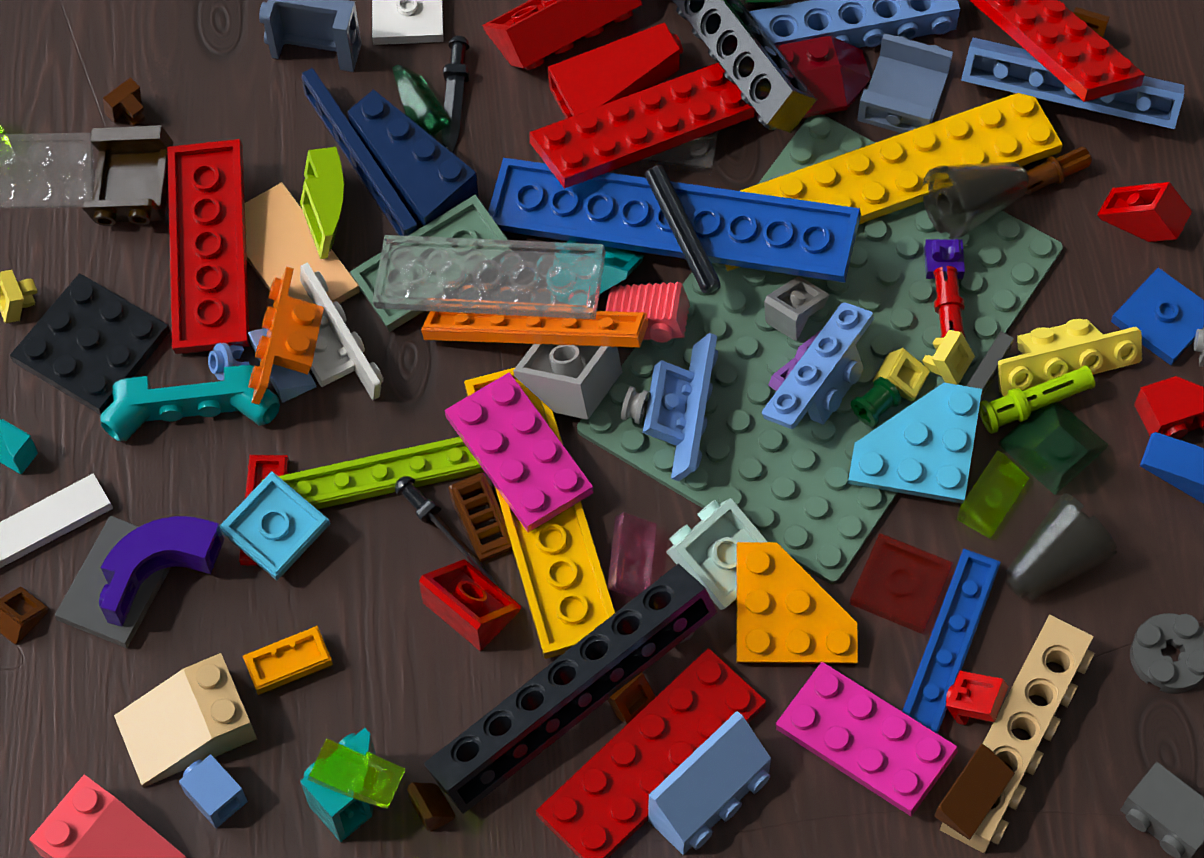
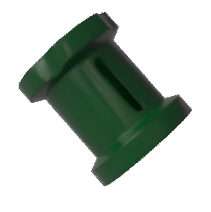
[850,377,902,427]

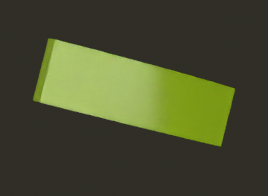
[300,147,344,259]

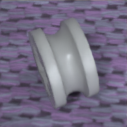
[621,386,649,424]

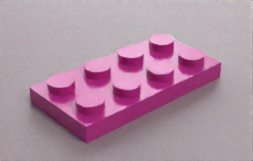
[445,372,594,533]
[775,662,958,817]

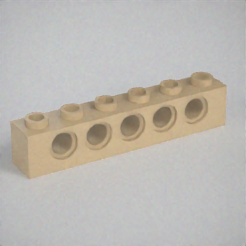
[940,615,1095,854]

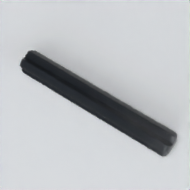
[645,165,721,294]

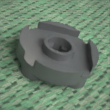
[1130,613,1204,694]

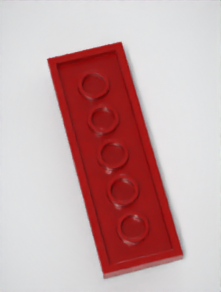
[970,0,1145,102]
[530,63,755,189]
[167,139,250,354]
[536,648,766,858]

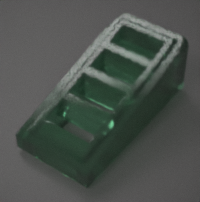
[392,64,451,136]

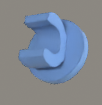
[208,343,250,381]

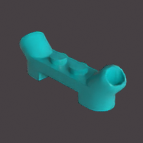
[100,365,280,441]

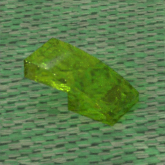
[307,738,405,809]

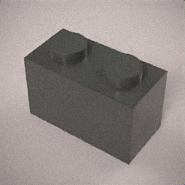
[1120,762,1204,858]

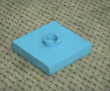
[220,471,331,580]

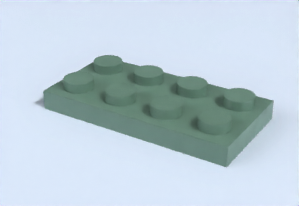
[350,195,516,332]

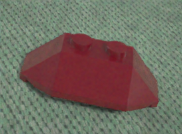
[754,35,871,118]

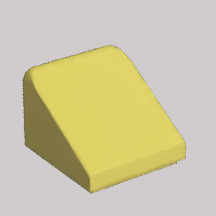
[873,348,930,401]

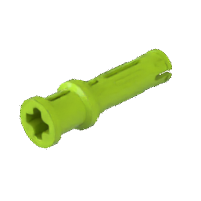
[979,365,1095,434]

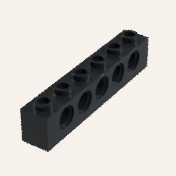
[673,0,817,133]

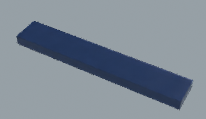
[301,68,418,240]

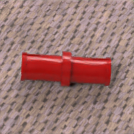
[933,266,966,338]

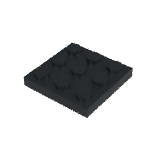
[10,273,170,415]

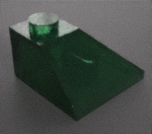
[998,402,1108,495]

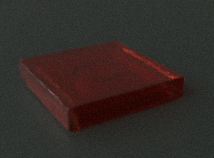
[849,533,953,634]

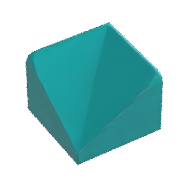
[0,419,38,474]

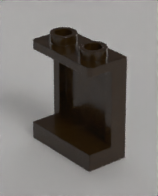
[82,125,174,226]

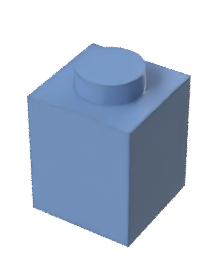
[179,754,248,828]

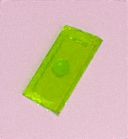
[956,451,1029,539]

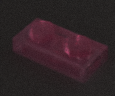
[607,512,657,598]

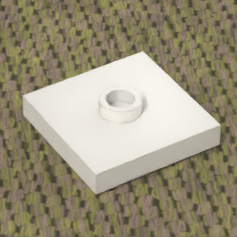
[372,0,444,45]

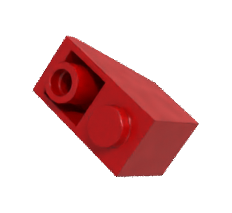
[1134,376,1204,439]

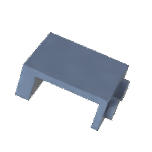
[857,33,953,133]

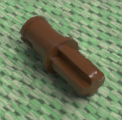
[1019,147,1092,195]

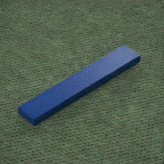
[902,548,1001,734]

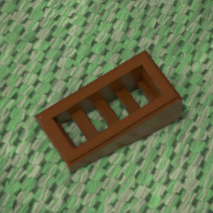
[449,473,512,562]

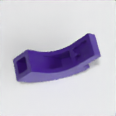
[99,516,224,627]

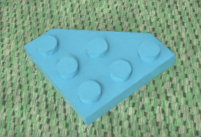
[848,383,982,504]

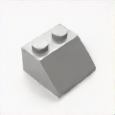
[513,344,622,420]

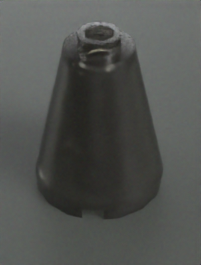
[923,162,1029,239]
[1006,493,1117,600]

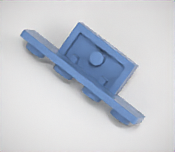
[762,302,874,429]
[643,333,718,481]

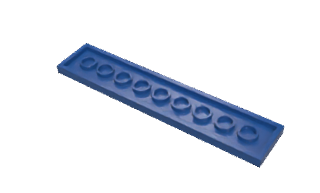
[488,158,861,283]

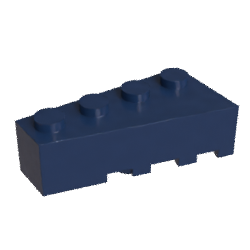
[348,89,479,228]

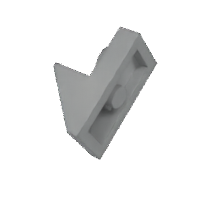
[764,276,830,341]

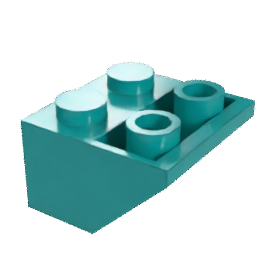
[300,728,378,843]

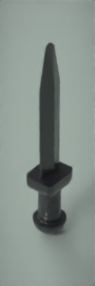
[442,35,469,153]
[395,476,499,586]

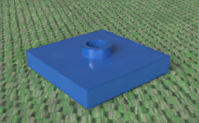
[1111,268,1204,365]

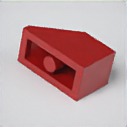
[1097,182,1192,242]

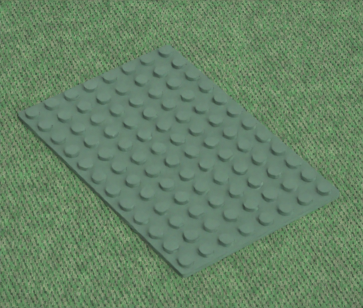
[577,114,1062,584]

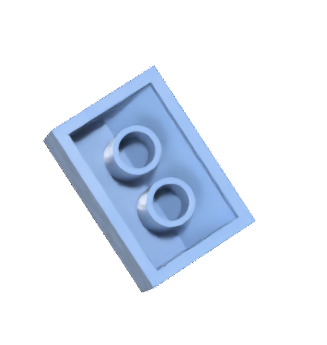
[648,711,771,855]

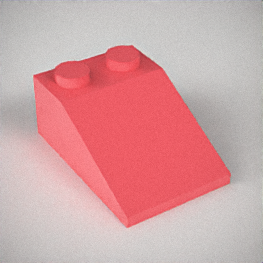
[29,774,187,858]

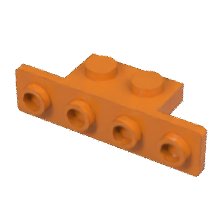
[248,266,324,405]

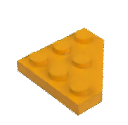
[736,542,858,664]

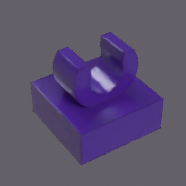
[924,239,965,279]

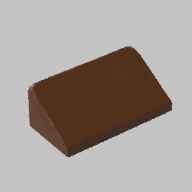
[934,743,1015,840]

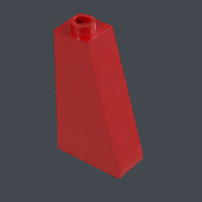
[548,22,683,118]

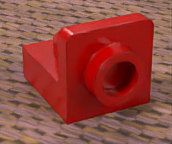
[946,671,1008,725]

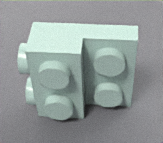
[666,498,768,610]

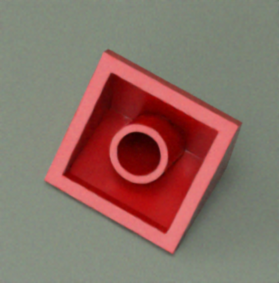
[419,559,522,652]

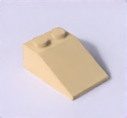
[114,653,257,788]

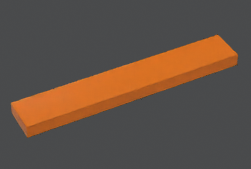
[421,306,649,348]

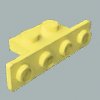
[998,319,1142,396]

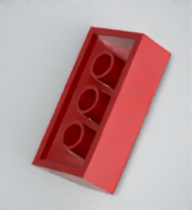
[482,0,642,70]

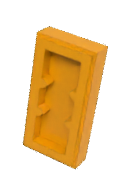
[243,626,333,695]

